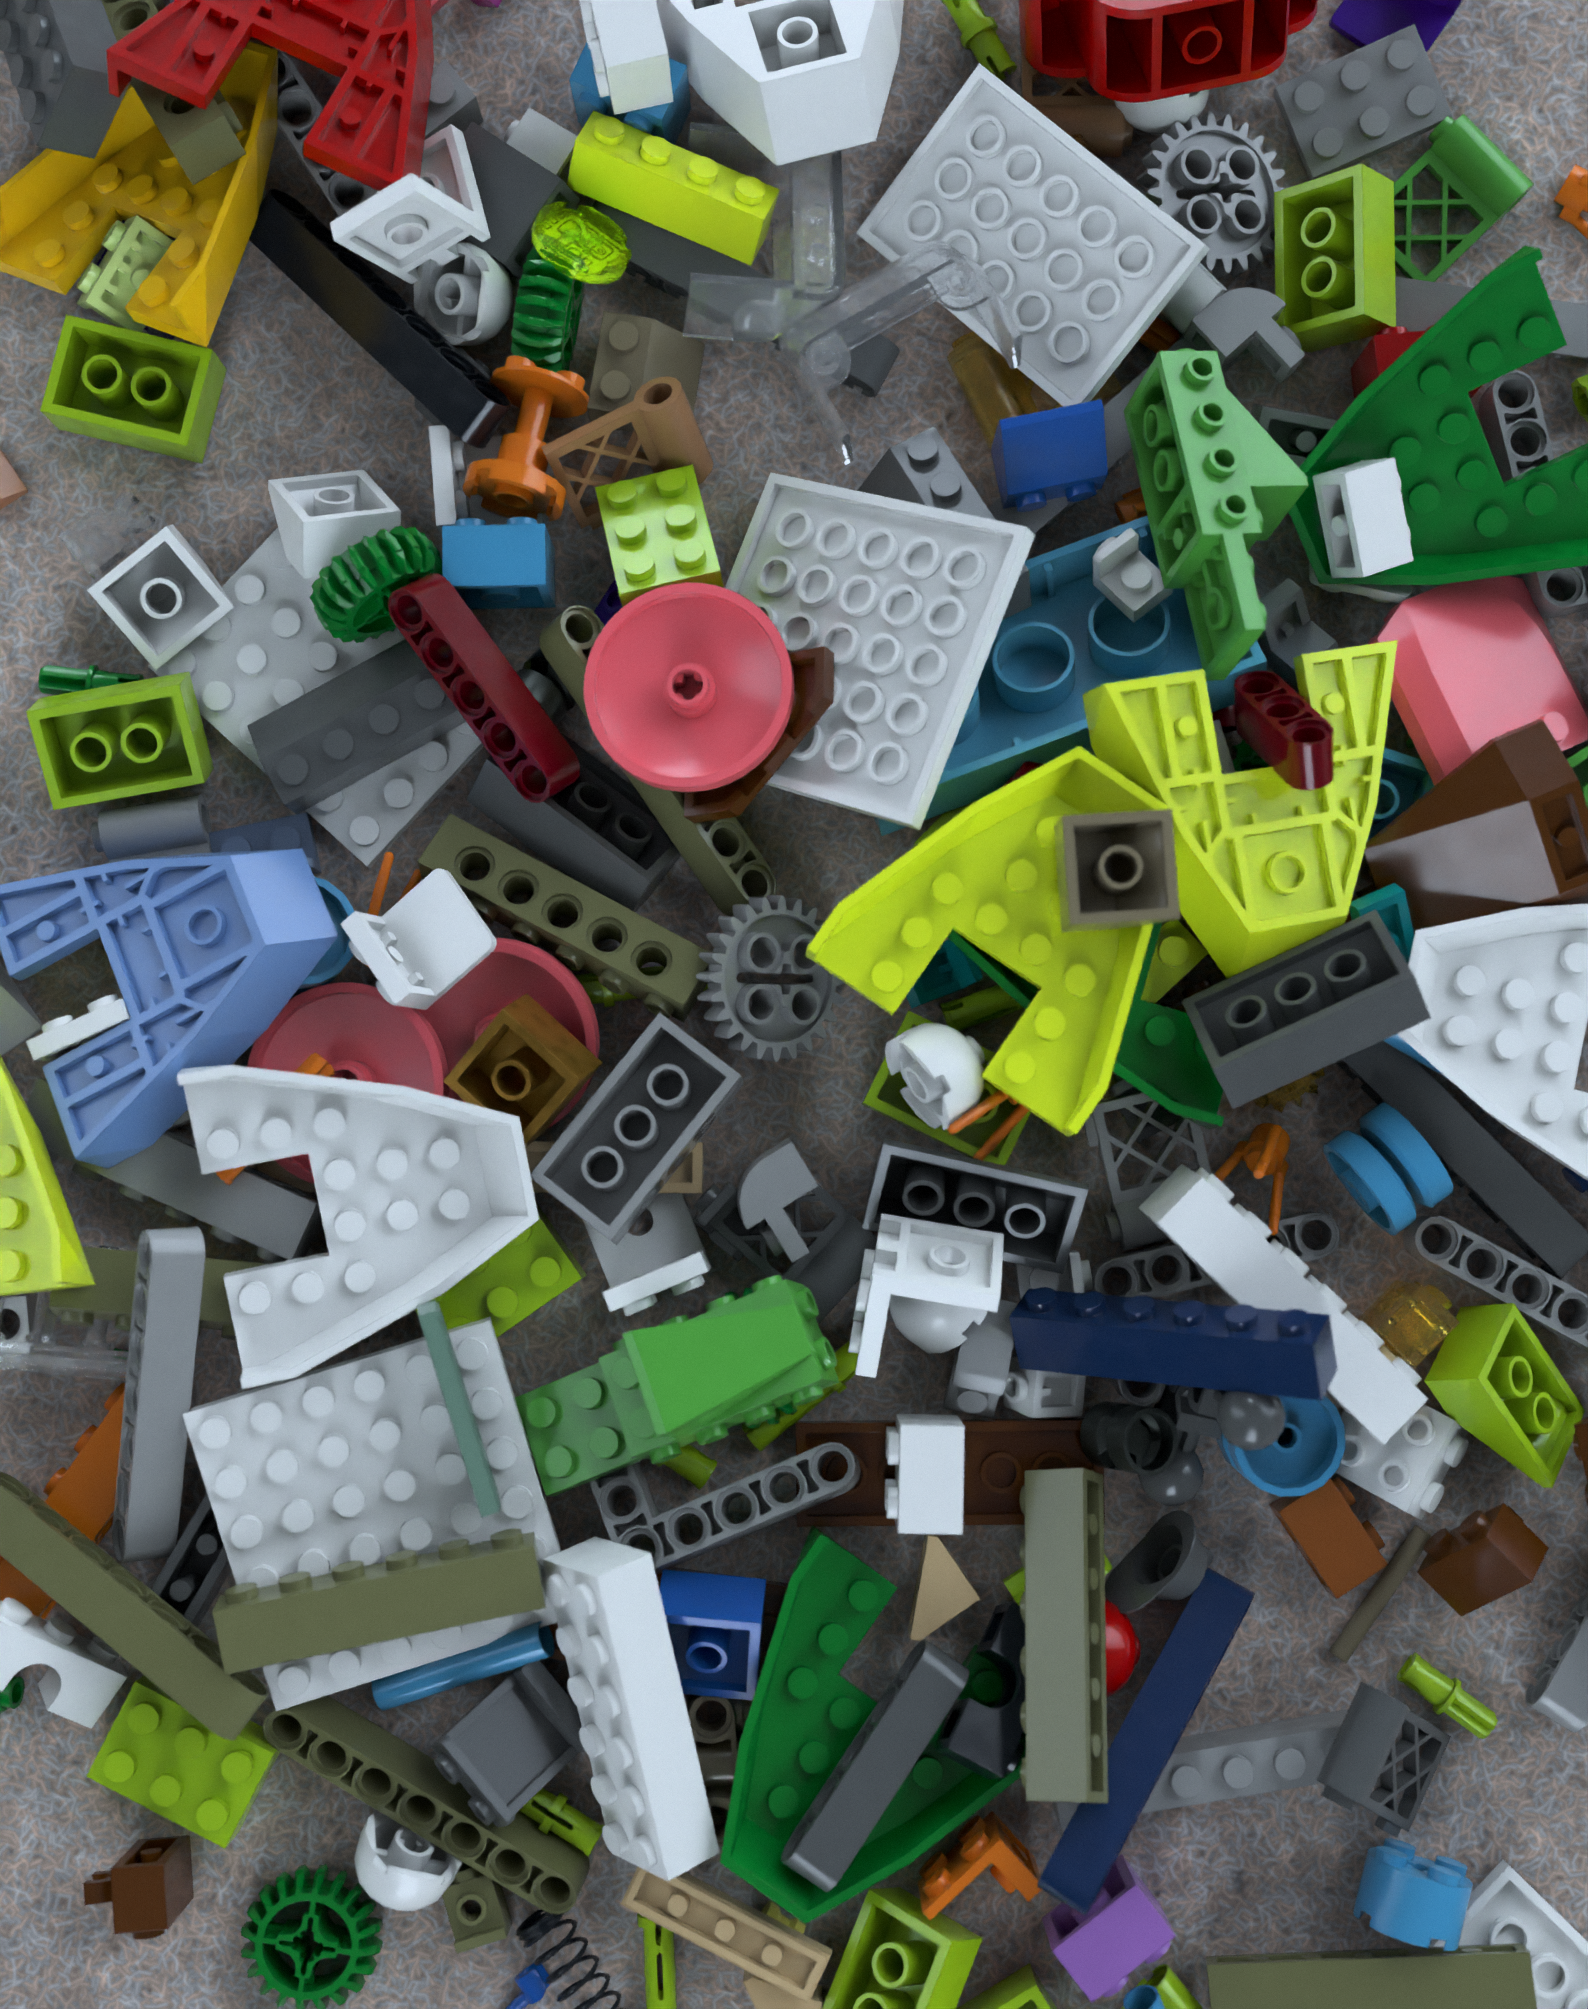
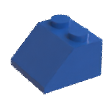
[991,399,1108,512]
[659,1569,767,1700]

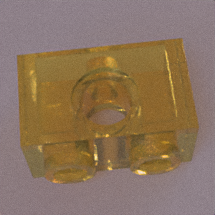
[1358,1280,1459,1367]

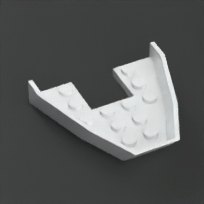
[1397,904,1588,1181]
[177,1065,539,1389]

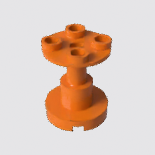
[462,356,589,522]

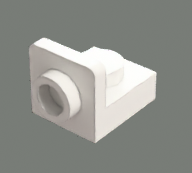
[1093,528,1173,623]
[1015,1250,1092,1302]
[1003,1357,1086,1418]

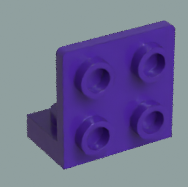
[1329,0,1464,53]

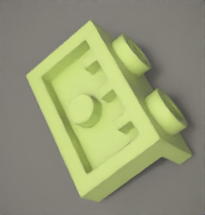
[76,215,173,332]

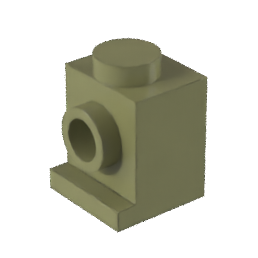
[442,1863,513,1954]

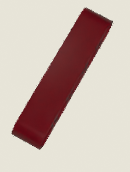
[388,573,580,803]

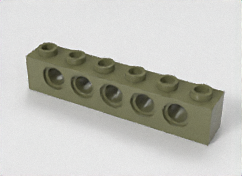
[101,0,246,185]
[417,813,709,1023]

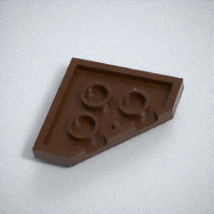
[684,646,834,823]

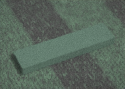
[417,1300,501,1518]

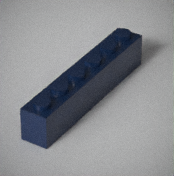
[1009,1287,1337,1401]

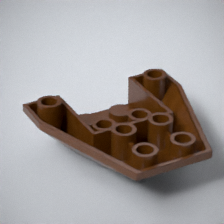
[1363,719,1588,935]

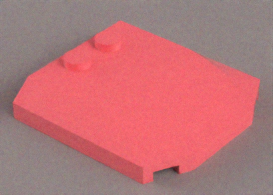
[1367,576,1588,786]

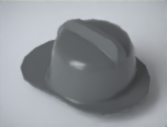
[1105,1510,1214,1614]

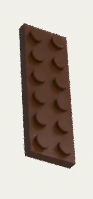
[796,1418,1105,1527]

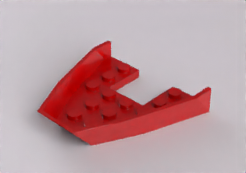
[106,0,434,191]

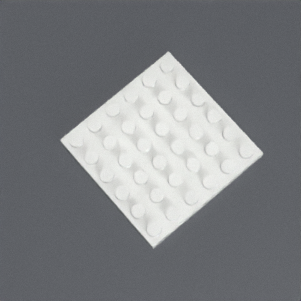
[725,472,1035,831]
[182,1317,561,1711]

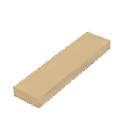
[621,1867,833,2004]

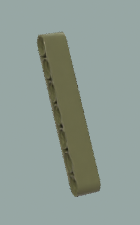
[539,605,777,917]
[0,1471,269,1740]
[263,1695,590,1914]

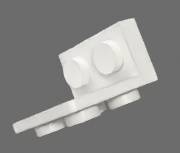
[428,425,543,535]

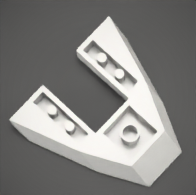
[656,0,904,166]

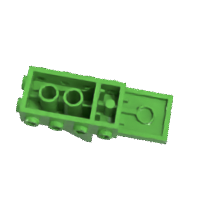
[1123,348,1309,681]
[515,1275,839,1496]

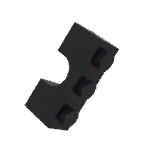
[933,1601,1026,1779]

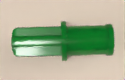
[38,665,144,695]

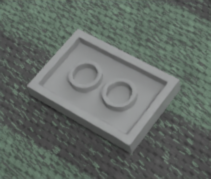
[1273,24,1453,180]

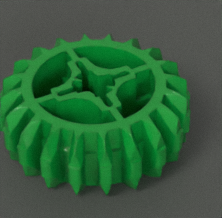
[511,243,585,373]
[310,526,443,643]
[241,1864,383,2009]

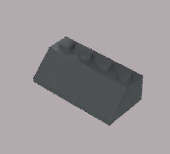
[857,426,1032,620]
[247,639,466,815]
[466,731,681,912]
[1182,909,1431,1109]
[862,1138,1089,1274]

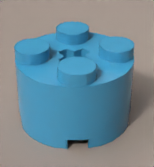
[1353,1838,1473,1951]

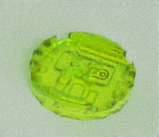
[531,201,632,284]

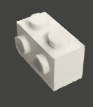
[1312,457,1414,578]

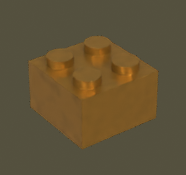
[443,993,603,1147]

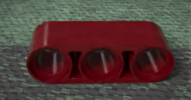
[1234,671,1334,790]

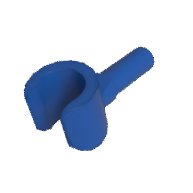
[505,1962,550,2009]

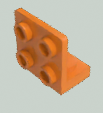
[918,1811,1042,1920]

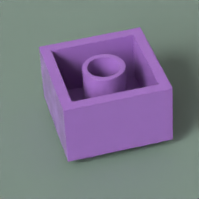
[1041,1854,1176,2003]

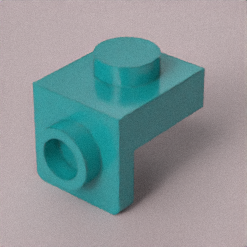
[906,939,983,1009]

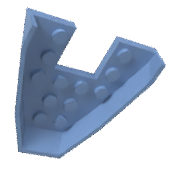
[0,848,338,1169]

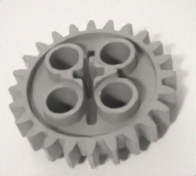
[1137,112,1286,280]
[696,895,845,1062]

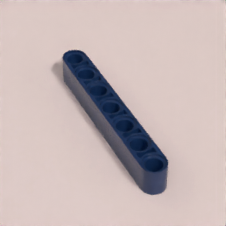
[1037,1568,1255,1916]

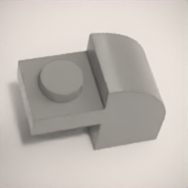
[1183,287,1306,384]
[1257,578,1339,694]
[737,1138,818,1263]
[943,1300,1017,1418]

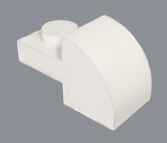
[1161,263,1227,336]

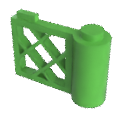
[1394,114,1534,282]

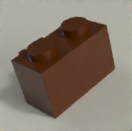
[1417,1503,1549,1617]
[83,1835,194,1940]

